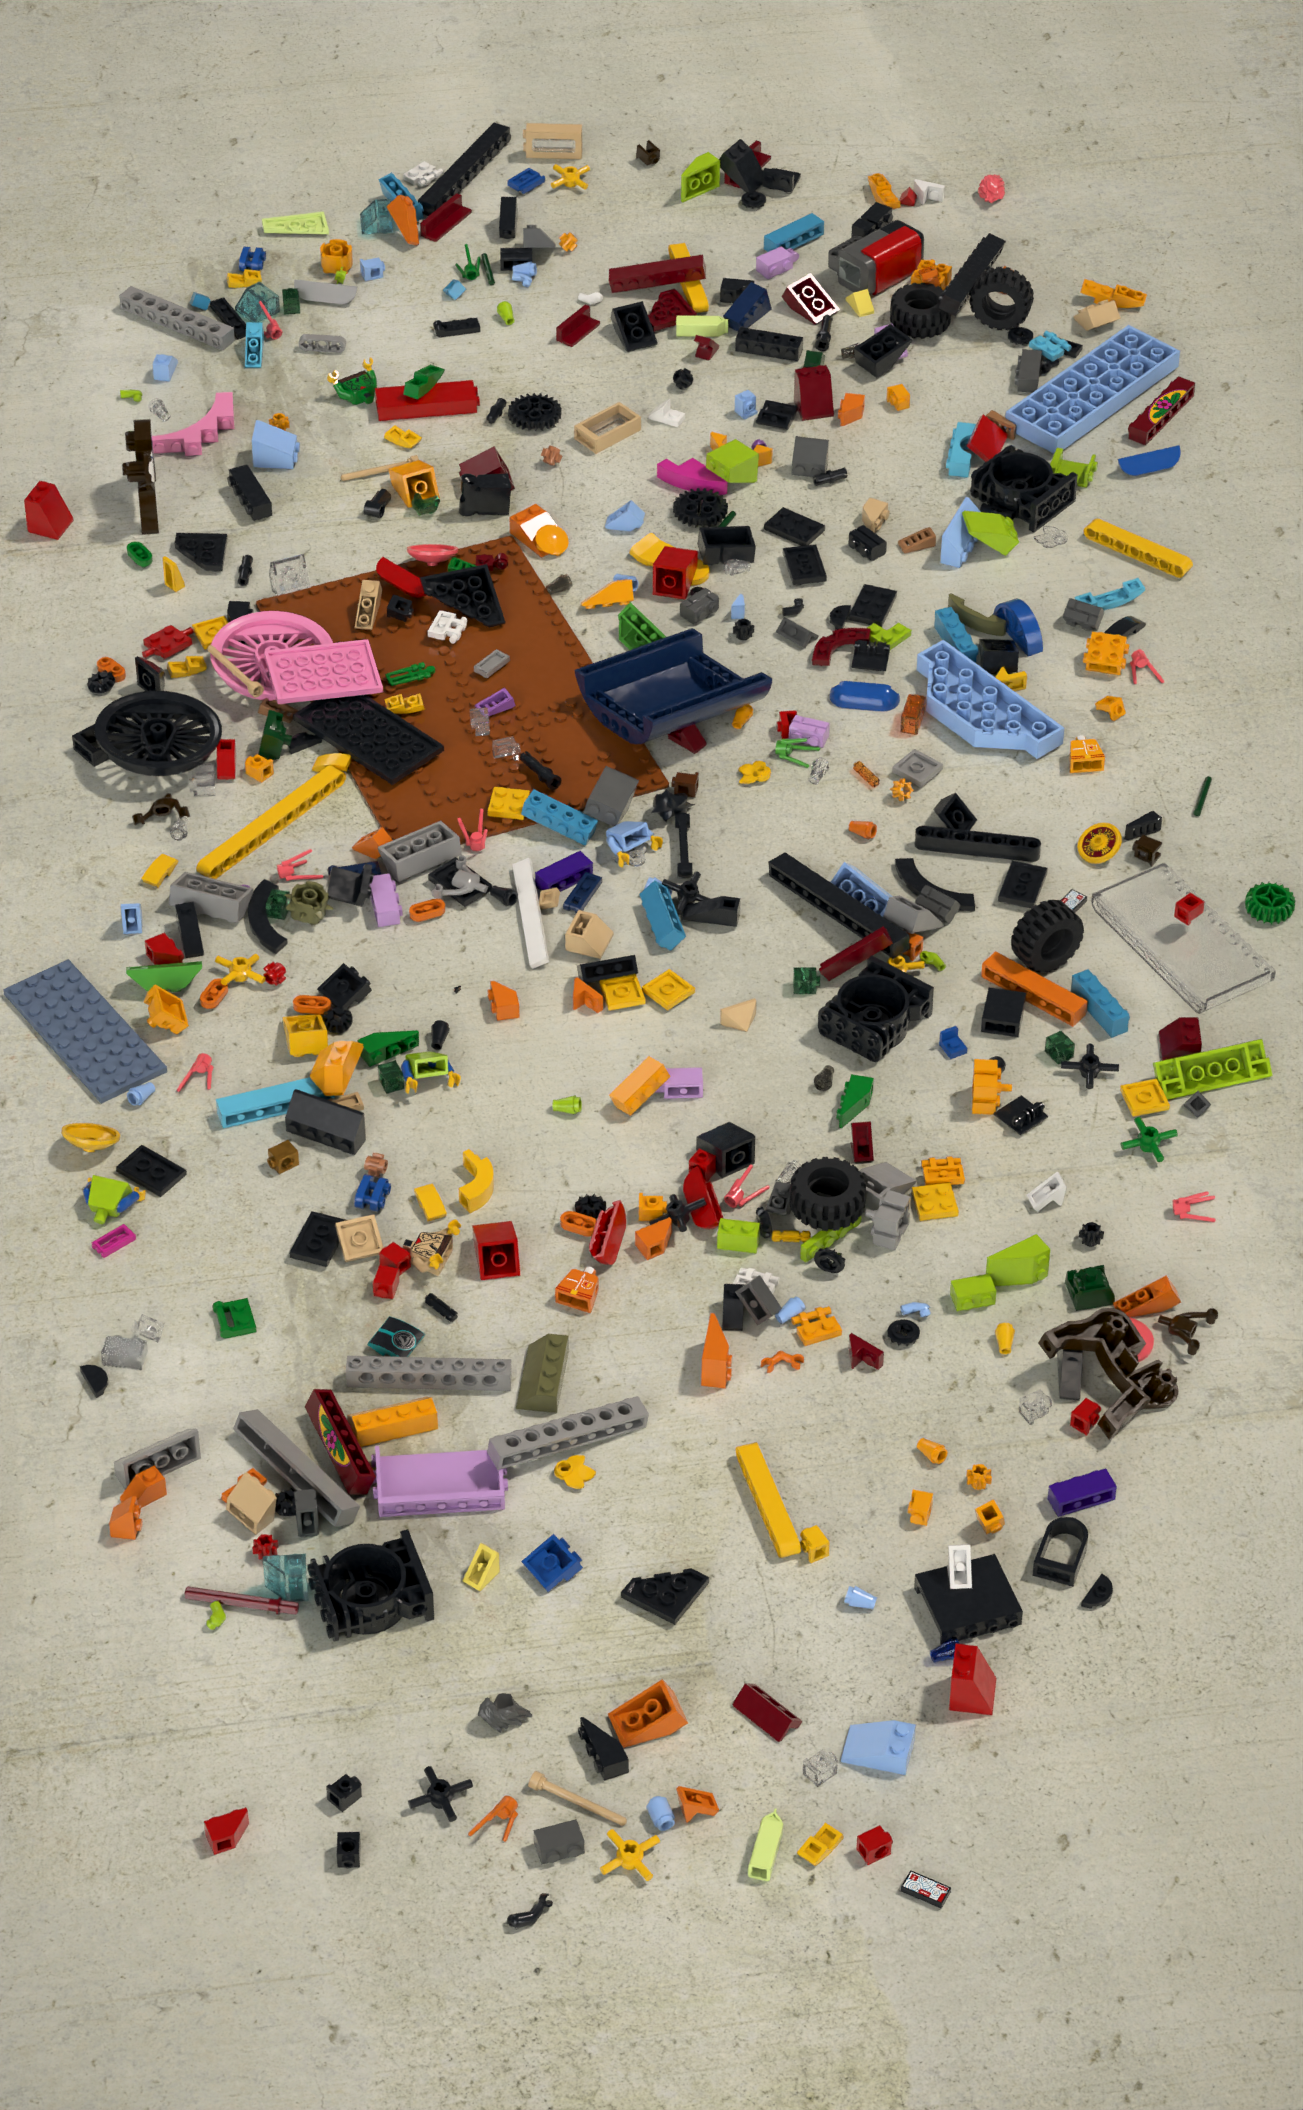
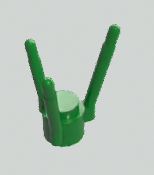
[455,244,480,280]

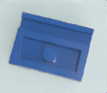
[507,168,545,194]

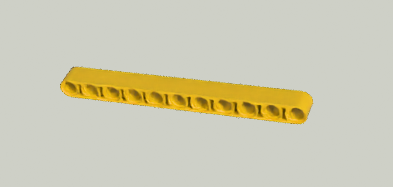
[196,765,346,879]

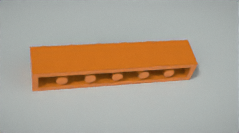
[981,951,1088,1027]

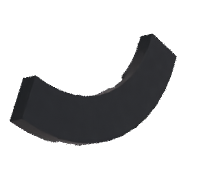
[895,858,975,911]
[248,879,288,954]

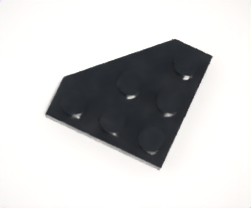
[175,533,228,571]
[621,1568,709,1625]

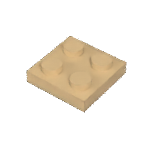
[335,1214,383,1262]

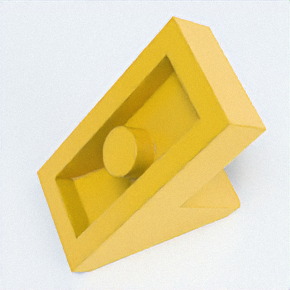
[995,667,1027,691]

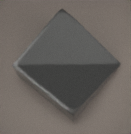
[1183,1091,1211,1117]

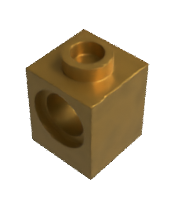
[267,1140,299,1174]

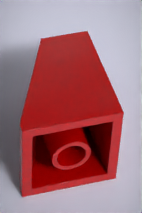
[24,481,74,540]
[653,546,698,600]
[472,1221,521,1280]
[949,1644,997,1715]

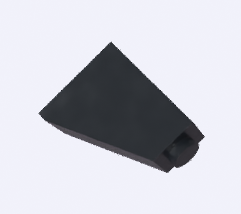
[499,197,518,239]

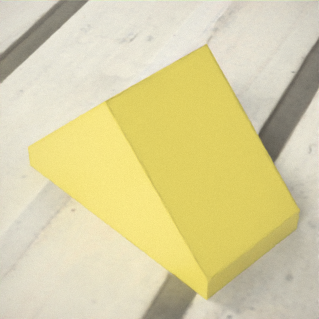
[846,289,874,317]
[463,1543,500,1591]

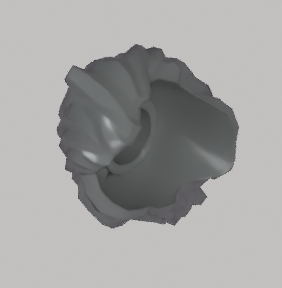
[478,1693,532,1733]

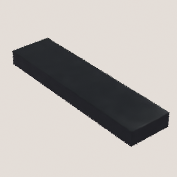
[210,297,246,340]

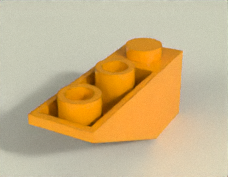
[581,579,634,609]

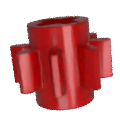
[263,961,286,986]
[252,1534,279,1560]

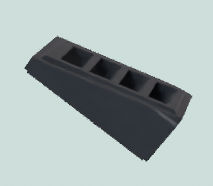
[1124,811,1162,840]

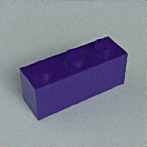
[535,851,593,892]
[1048,1468,1117,1517]

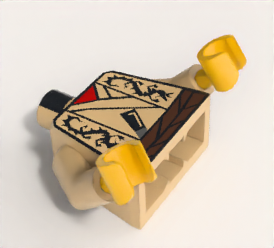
[403,1219,461,1276]

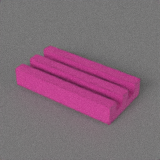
[91,1224,136,1258]

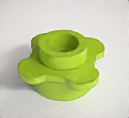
[334,267,346,284]

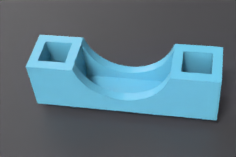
[946,422,976,477]

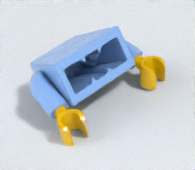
[606,821,663,867]

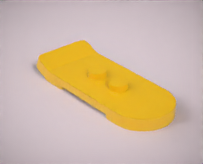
[629,533,709,586]

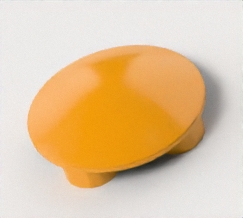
[536,524,569,556]

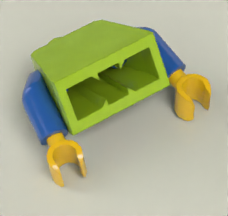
[401,1052,461,1094]
[83,1175,146,1224]

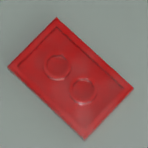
[967,414,1008,462]

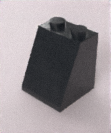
[696,1122,755,1179]

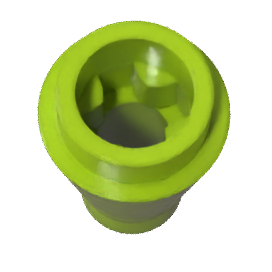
[497,301,515,325]
[552,1095,582,1114]

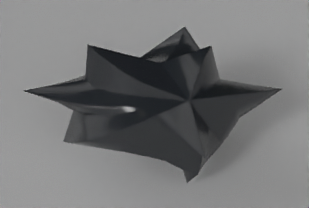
[651,789,695,822]

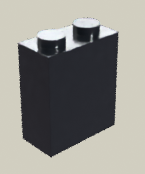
[981,988,1026,1037]

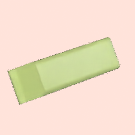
[676,316,728,337]
[748,1809,783,1881]

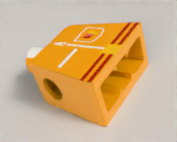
[1070,735,1105,773]

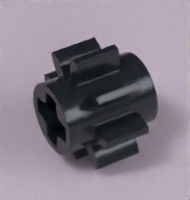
[673,368,693,389]
[733,619,754,640]
[1079,1222,1104,1247]

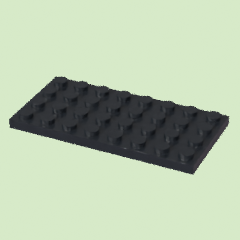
[293,695,444,785]

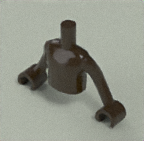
[132,793,190,826]
[1158,1308,1218,1356]

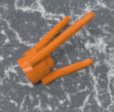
[468,1795,518,1842]

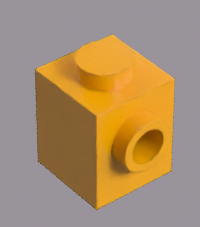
[975,1499,1005,1535]

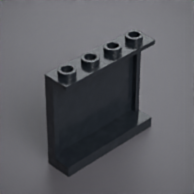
[914,1554,1023,1645]

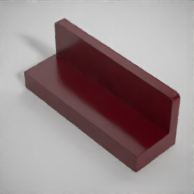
[556,304,600,347]
[732,1683,802,1742]

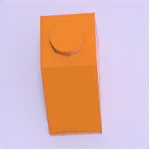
[352,827,393,859]
[120,1465,167,1508]

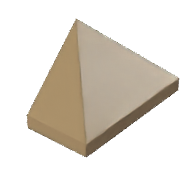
[720,998,756,1032]

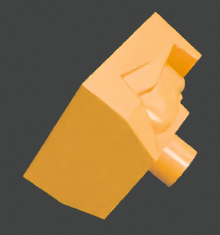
[144,985,189,1034]

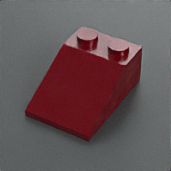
[781,273,840,325]

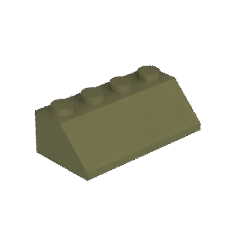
[516,1334,569,1413]

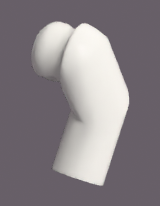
[578,292,603,305]

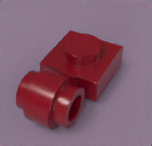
[476,553,509,571]

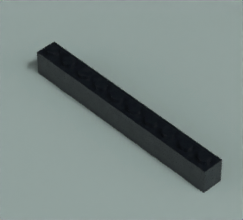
[418,122,511,216]
[938,233,1006,316]
[768,852,910,959]

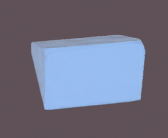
[731,594,745,619]

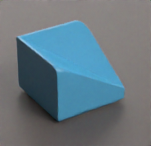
[443,279,466,300]
[190,292,211,310]

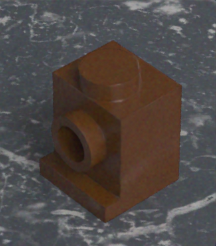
[671,772,699,798]

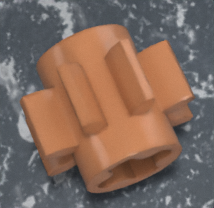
[541,445,563,466]
[364,1153,388,1177]

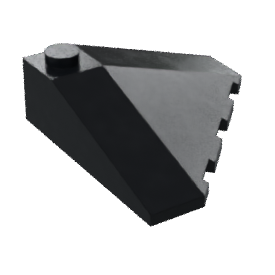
[420,564,505,627]

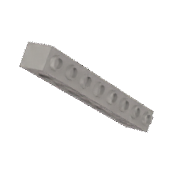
[119,286,235,350]
[346,1356,512,1391]
[487,1396,649,1470]

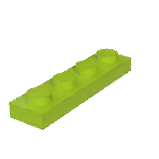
[800,1216,862,1263]

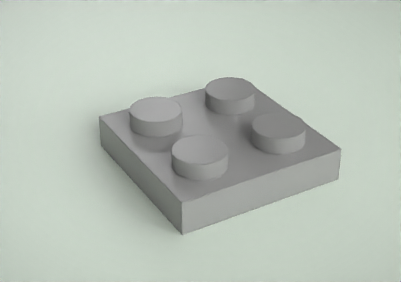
[892,749,943,787]

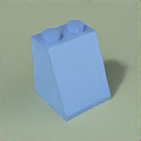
[252,420,300,469]

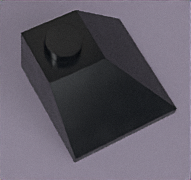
[135,656,165,691]
[933,793,977,830]

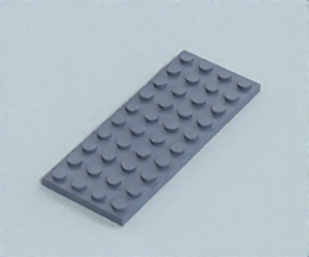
[3,959,167,1104]

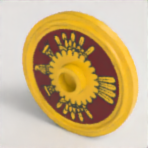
[1077,823,1122,864]

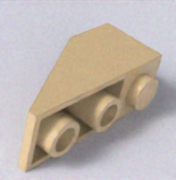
[355,580,382,630]

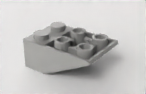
[883,895,944,934]
[859,1162,917,1210]

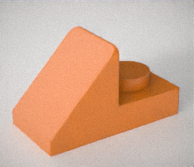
[918,266,940,287]
[573,977,603,1013]
[676,1786,719,1823]

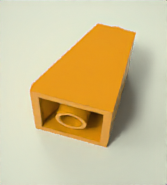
[389,460,440,508]

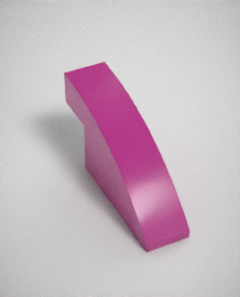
[657,458,727,495]

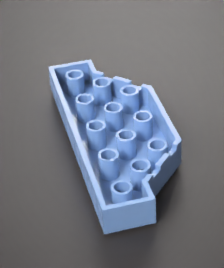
[917,640,1064,759]

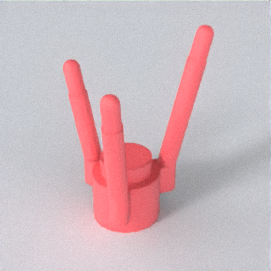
[259,301,283,339]
[1130,649,1164,684]
[457,808,488,851]
[276,849,324,881]
[177,1053,214,1092]
[724,1165,770,1208]
[1172,1191,1216,1222]

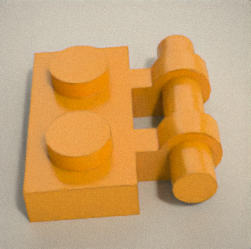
[921,1156,965,1186]
[791,1306,842,1346]

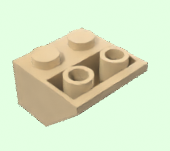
[1073,299,1121,331]
[565,910,614,959]
[226,1472,277,1535]

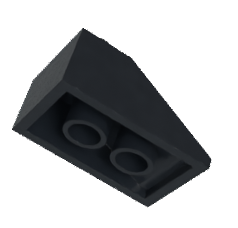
[719,139,763,193]
[610,301,658,352]
[854,324,912,378]
[979,639,1019,674]

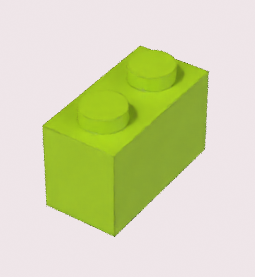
[717,1218,760,1254]
[950,1273,996,1311]

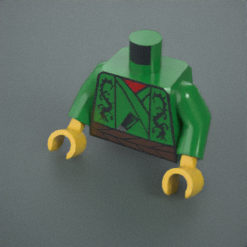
[327,357,377,405]

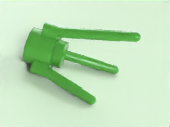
[775,738,820,768]

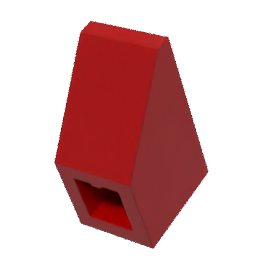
[217,739,236,780]
[145,932,184,965]
[204,1807,249,1855]

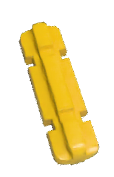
[772,1230,811,1242]

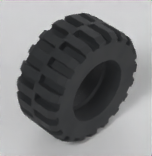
[969,267,1034,330]
[890,283,951,339]
[1011,900,1084,973]
[790,1157,866,1231]

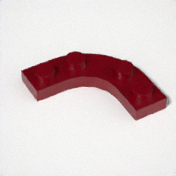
[812,628,871,666]

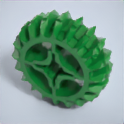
[1245,882,1296,925]

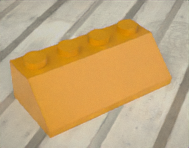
[347,1397,438,1447]

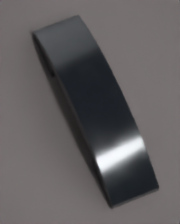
[1104,616,1146,637]

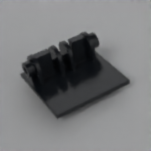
[851,640,890,671]
[994,1095,1048,1135]

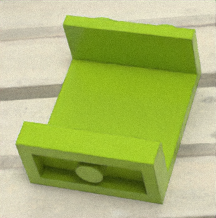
[1050,448,1098,488]

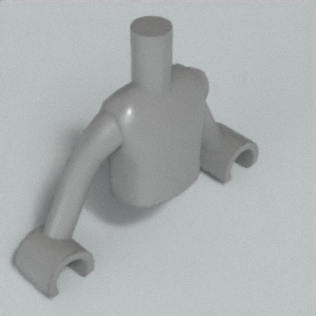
[432,855,488,899]

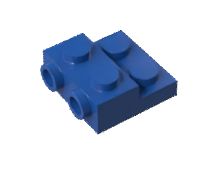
[521,1534,583,1592]

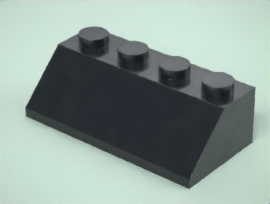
[285,1089,366,1155]

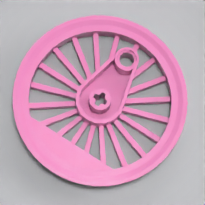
[210,611,333,701]

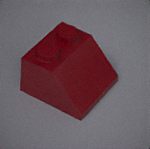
[1158,1017,1202,1061]

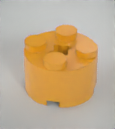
[320,239,353,274]

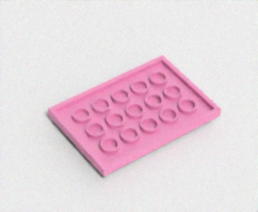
[264,639,383,704]

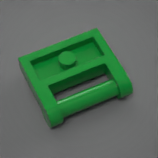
[212,1298,257,1338]

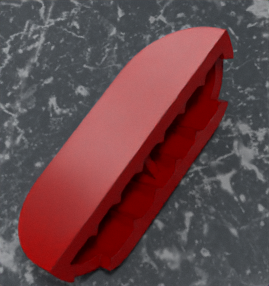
[376,557,427,598]
[683,1165,723,1230]
[589,1200,626,1265]

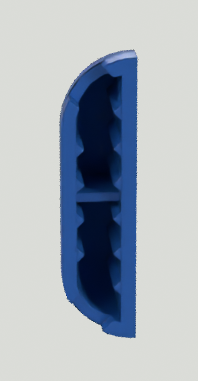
[1117,445,1181,475]
[829,681,900,711]

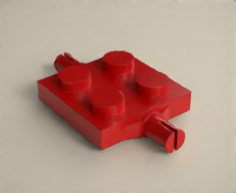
[142,625,194,659]

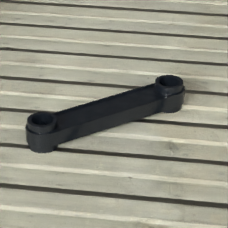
[675,813,693,878]

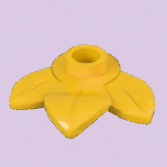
[738,761,771,784]
[554,1455,596,1489]

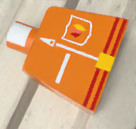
[555,1267,599,1313]

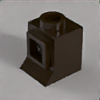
[636,140,660,166]
[1132,835,1162,867]

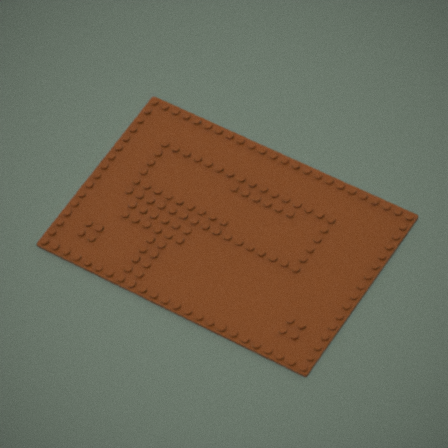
[256,536,669,845]

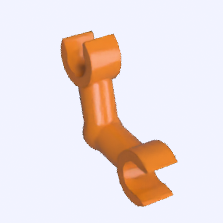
[761,1351,804,1373]

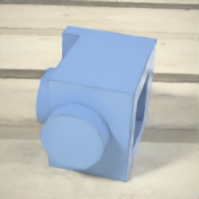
[360,257,385,281]
[735,390,758,420]

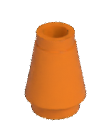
[849,821,877,839]

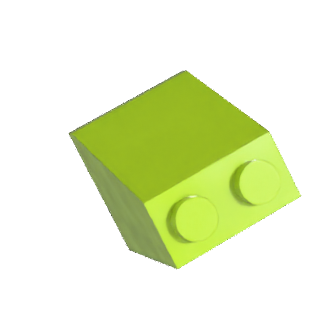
[706,439,759,483]

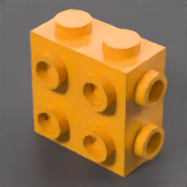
[1083,632,1129,675]

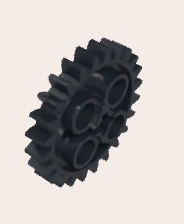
[508,393,562,431]
[673,488,728,528]

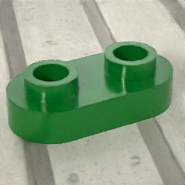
[127,542,153,567]

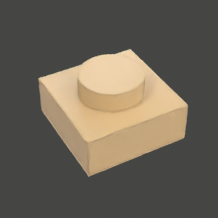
[539,887,560,910]

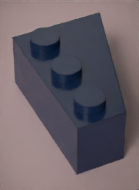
[723,282,772,331]

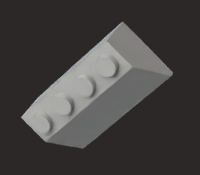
[378,821,462,881]
[169,872,253,922]
[114,1429,201,1489]

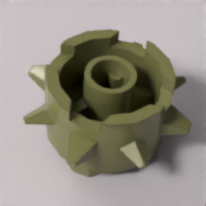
[284,881,334,925]

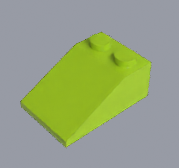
[681,152,720,202]
[962,511,1019,556]
[986,1234,1050,1287]

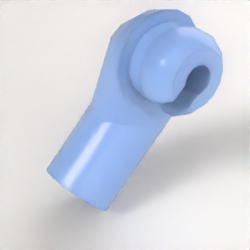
[512,272,532,287]
[900,1302,931,1317]

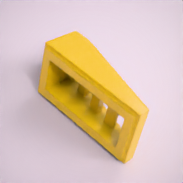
[163,556,185,592]

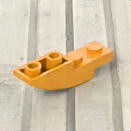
[868,173,901,209]
[1080,279,1147,308]

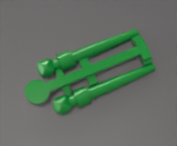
[385,662,435,686]

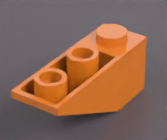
[1113,1275,1181,1317]

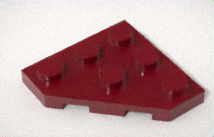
[648,288,697,332]

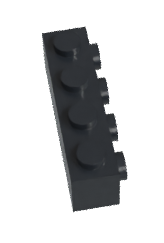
[735,327,803,362]
[227,465,273,521]

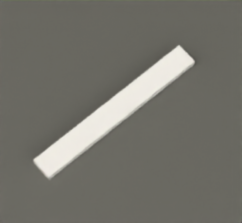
[512,858,549,969]

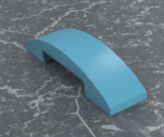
[1075,578,1145,610]

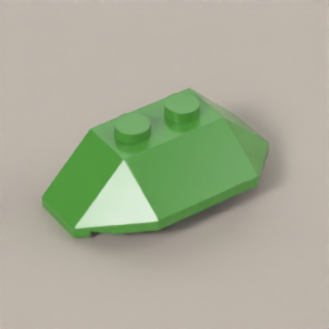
[618,602,666,650]
[126,961,202,992]

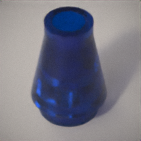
[929,1638,960,1663]

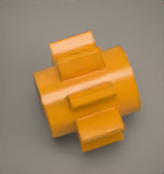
[559,232,578,252]
[269,413,290,431]
[890,778,914,801]
[966,1464,992,1490]

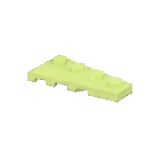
[262,211,329,234]

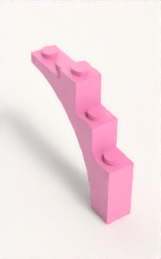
[152,392,234,456]

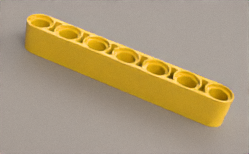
[668,243,709,313]
[1083,518,1193,578]
[735,1442,801,1558]

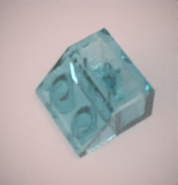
[360,199,393,235]
[235,282,280,322]
[263,1554,308,1602]

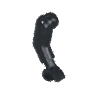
[507,1893,553,1928]

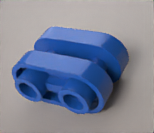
[239,246,266,272]
[354,1174,391,1212]

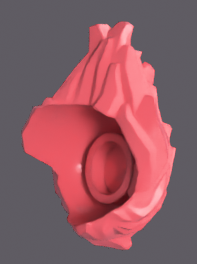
[978,174,1005,203]

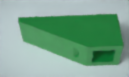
[357,1030,419,1067]
[836,1074,874,1128]

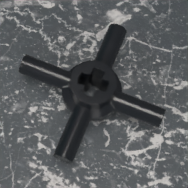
[662,871,710,915]
[1061,1043,1119,1089]
[649,1194,707,1232]
[408,1766,473,1822]

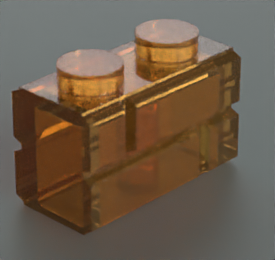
[900,694,926,735]

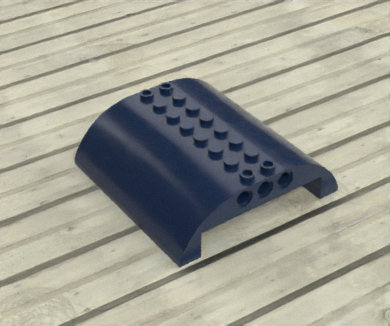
[575,628,772,744]

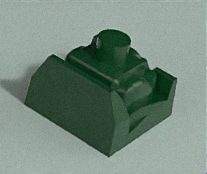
[258,710,292,760]
[1065,1265,1115,1311]

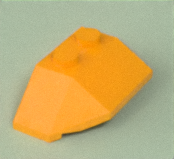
[310,1041,364,1096]

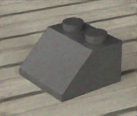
[523,225,556,248]
[792,436,829,477]

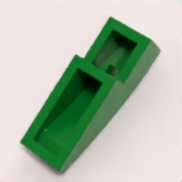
[403,365,445,399]

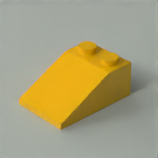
[282,1014,328,1057]

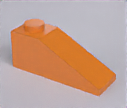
[386,195,419,246]

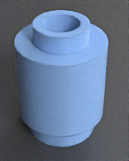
[646,1796,675,1831]

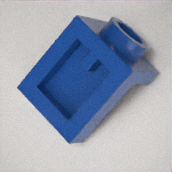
[939,1026,967,1059]

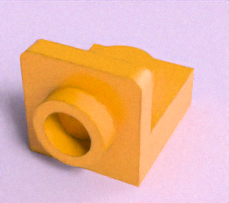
[1095,696,1126,721]

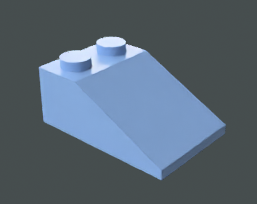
[841,1720,916,1775]

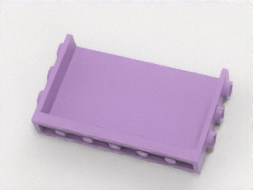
[371,1446,508,1517]

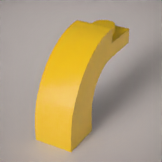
[458,1149,494,1213]

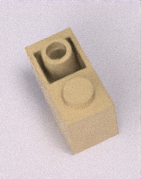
[862,498,890,533]

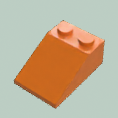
[509,504,557,558]
[701,1313,732,1389]
[608,1679,688,1748]

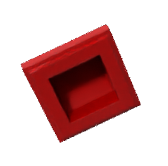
[900,187,917,206]

